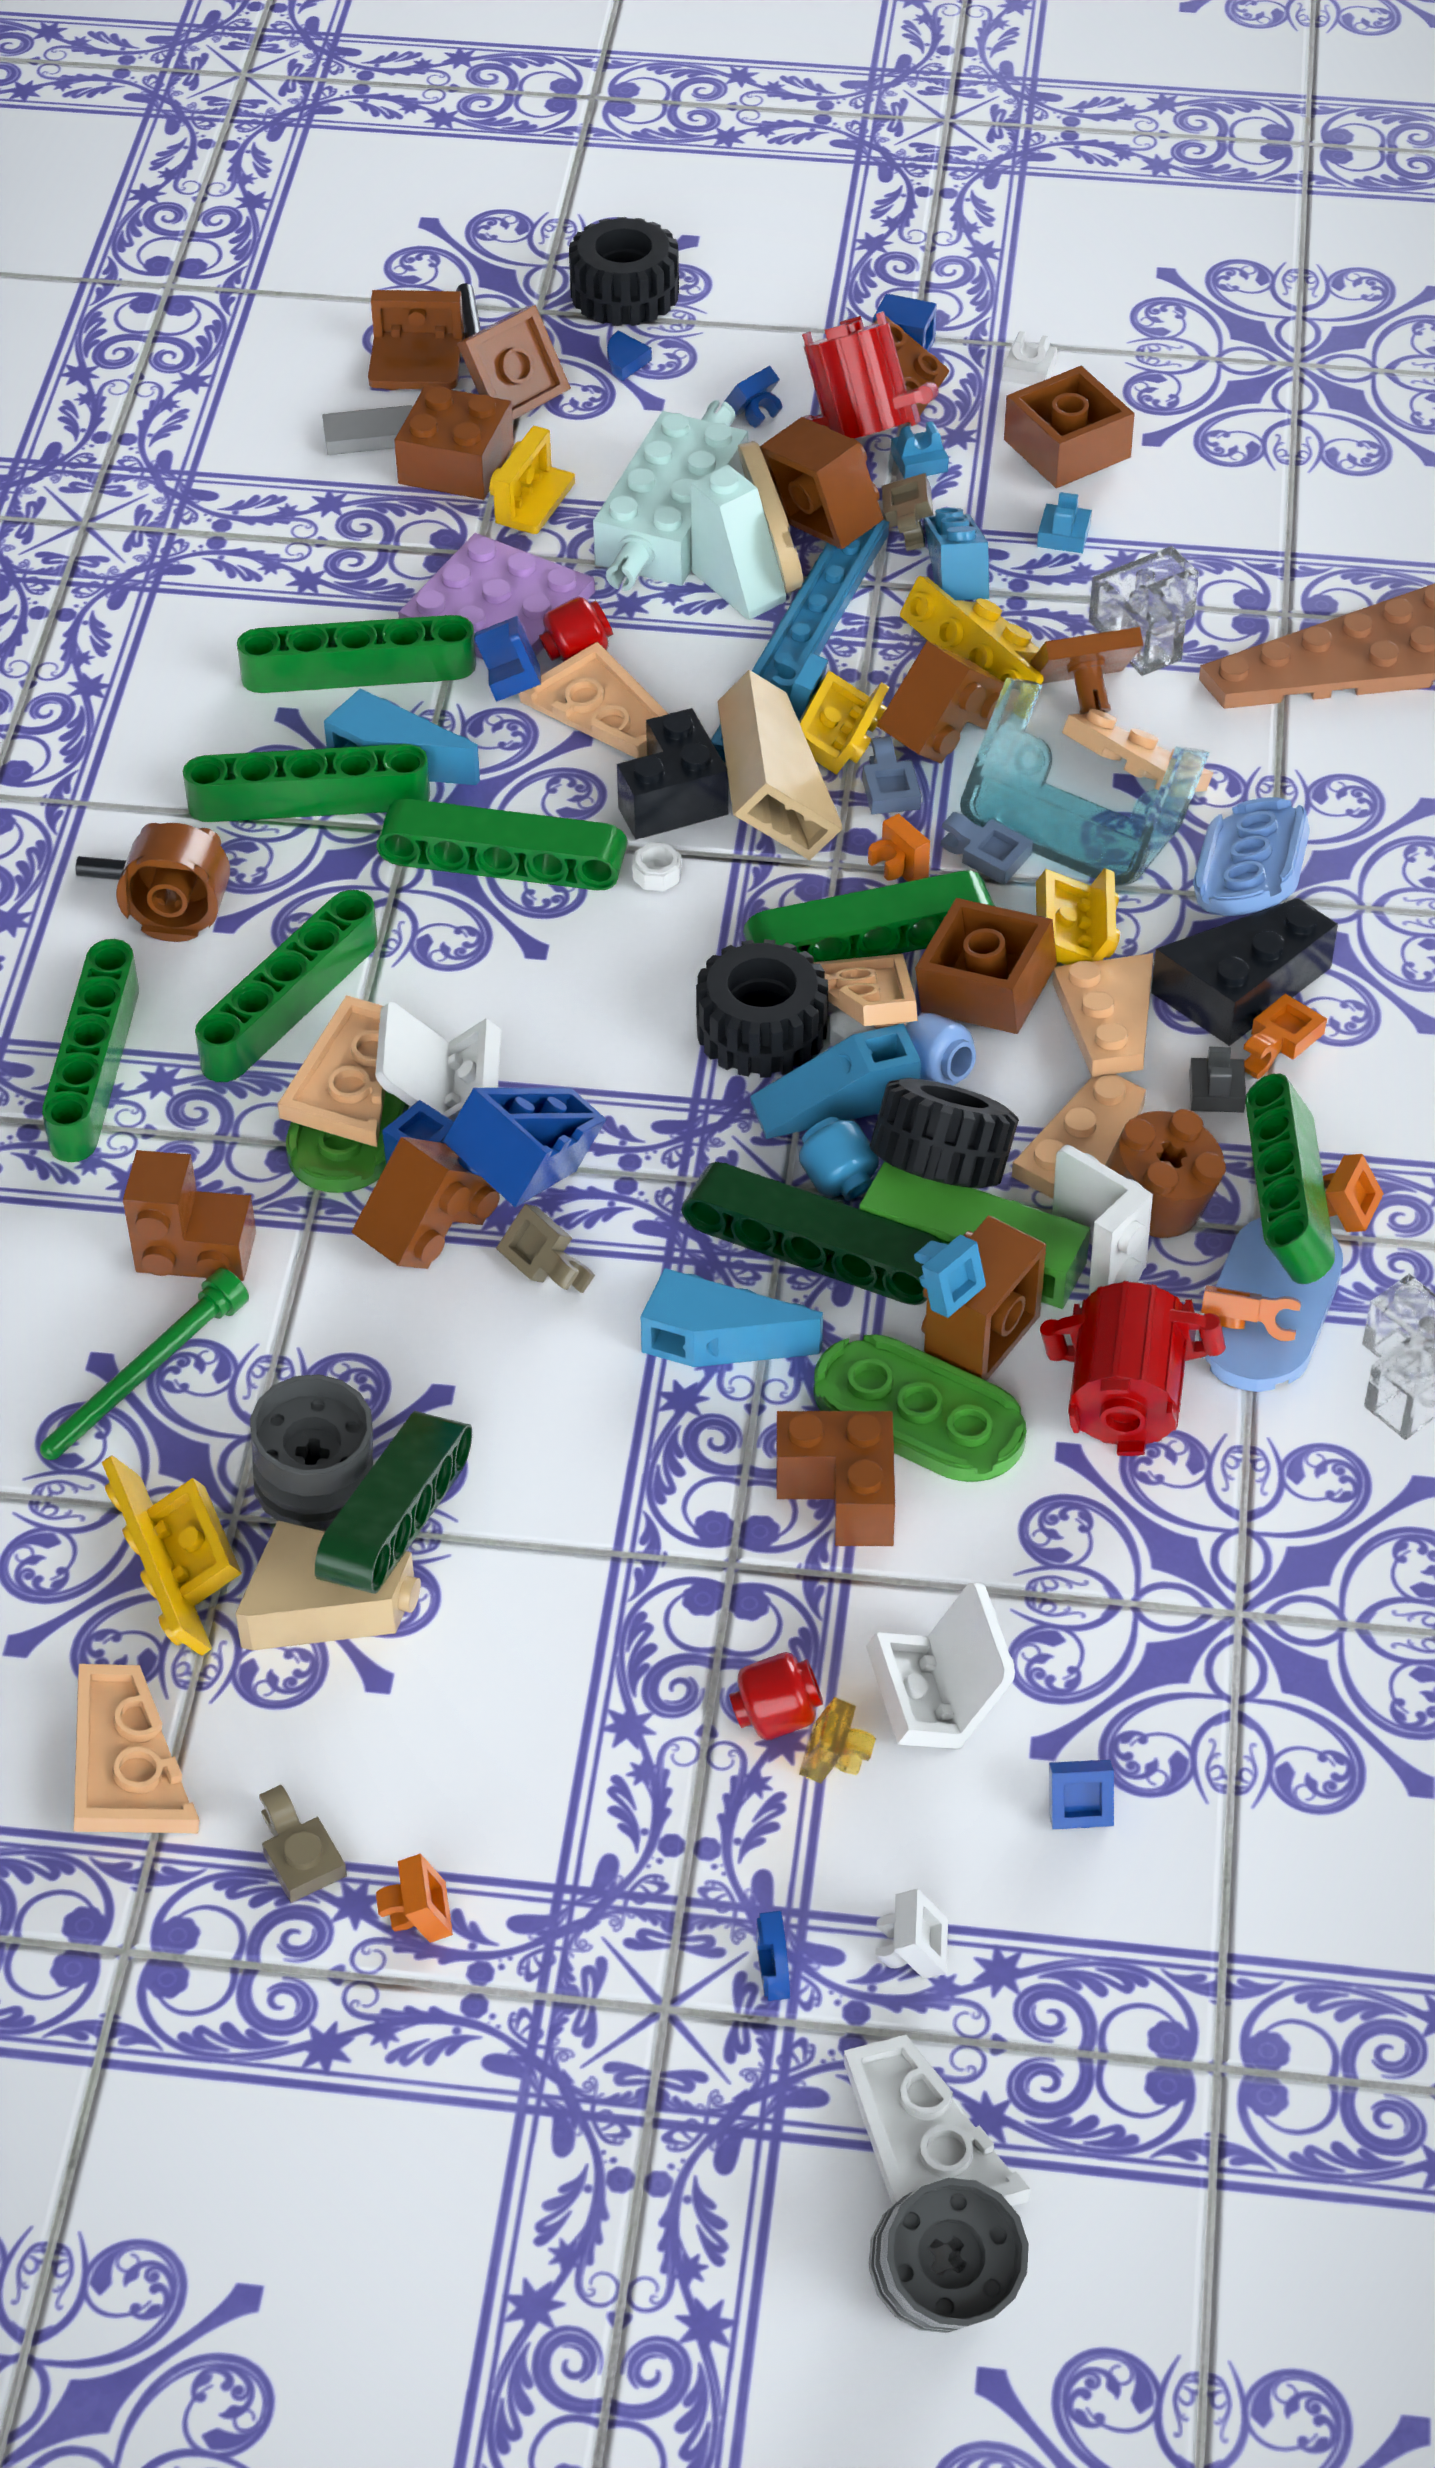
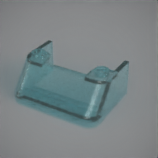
[960,677,1210,886]

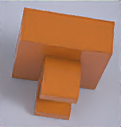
[868,813,930,882]
[1323,1154,1384,1232]
[376,1853,453,1943]

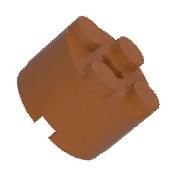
[116,823,230,942]
[1105,1109,1226,1238]

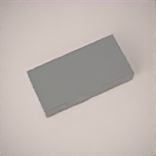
[322,405,412,455]

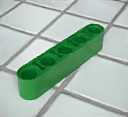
[237,615,476,693]
[182,744,431,822]
[376,799,628,891]
[743,870,995,962]
[195,890,378,1082]
[42,939,139,1163]
[1245,1073,1335,1284]

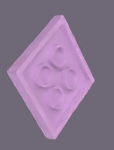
[398,533,595,659]

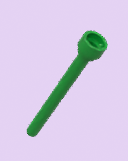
[40,1268,249,1460]

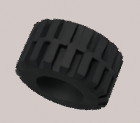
[569,217,679,326]
[696,939,828,1078]
[870,1078,1019,1188]

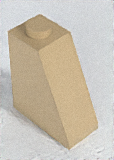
[235,1521,421,1651]

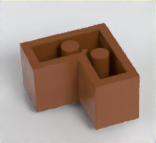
[876,641,1014,764]
[351,1137,500,1269]
[123,1150,256,1281]
[776,1411,895,1546]

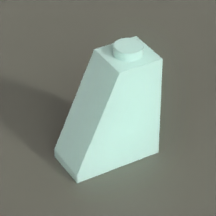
[690,464,786,620]

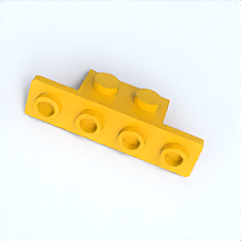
[900,576,1044,717]
[102,1455,242,1656]

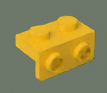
[489,425,575,534]
[799,670,890,775]
[1036,868,1120,965]

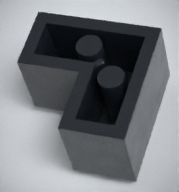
[617,708,729,840]

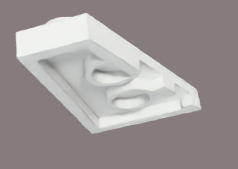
[844,2035,1031,2206]

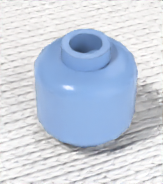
[905,1013,976,1086]

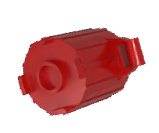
[802,311,939,439]
[1040,1281,1226,1456]

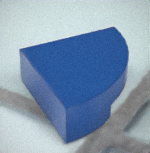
[607,330,652,381]
[756,1911,790,2001]

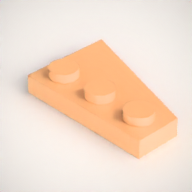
[518,642,668,758]
[1062,709,1213,795]
[1052,953,1153,1077]
[814,954,918,1029]
[278,995,386,1147]
[73,1664,200,1834]

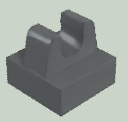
[1189,1047,1246,1113]

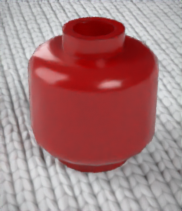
[539,596,613,662]
[729,1652,824,1740]

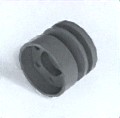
[250,1374,373,1530]
[868,2178,1029,2333]

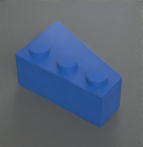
[443,1088,607,1208]

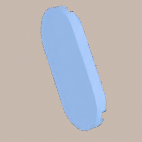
[1193,797,1310,916]
[1199,1217,1343,1392]

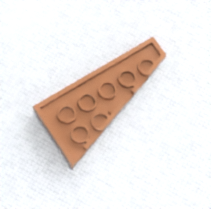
[1199,583,1435,709]

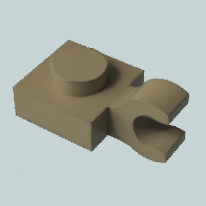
[881,473,933,552]
[496,1204,595,1293]
[259,1784,347,1903]

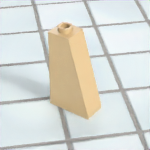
[717,670,843,861]

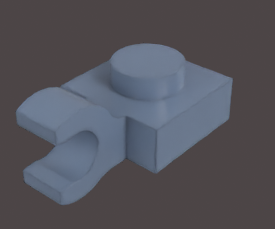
[862,736,922,815]
[940,812,1033,885]

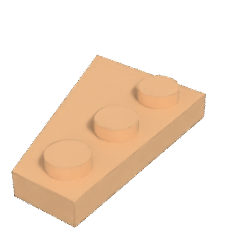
[1012,1074,1146,1199]

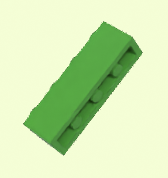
[860,1161,1090,1309]

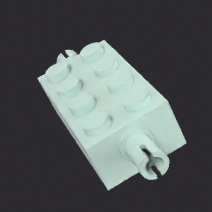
[593,400,748,591]

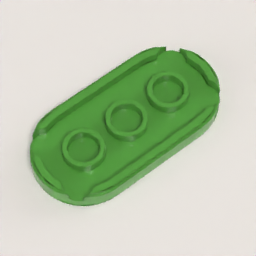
[286,1091,409,1193]
[814,1334,1027,1482]

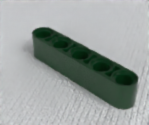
[681,1162,944,1305]
[315,1411,472,1594]

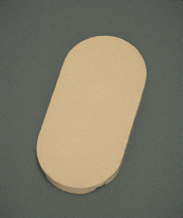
[738,441,804,594]

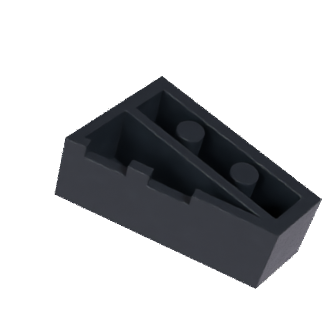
[1151,898,1338,1046]

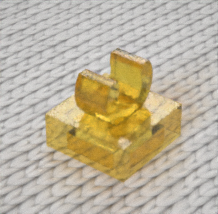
[799,1697,876,1784]

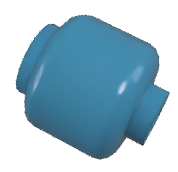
[799,1117,879,1200]

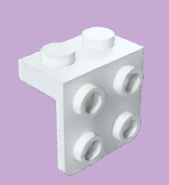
[375,1002,501,1121]
[1052,1145,1153,1295]
[866,1583,1015,1749]

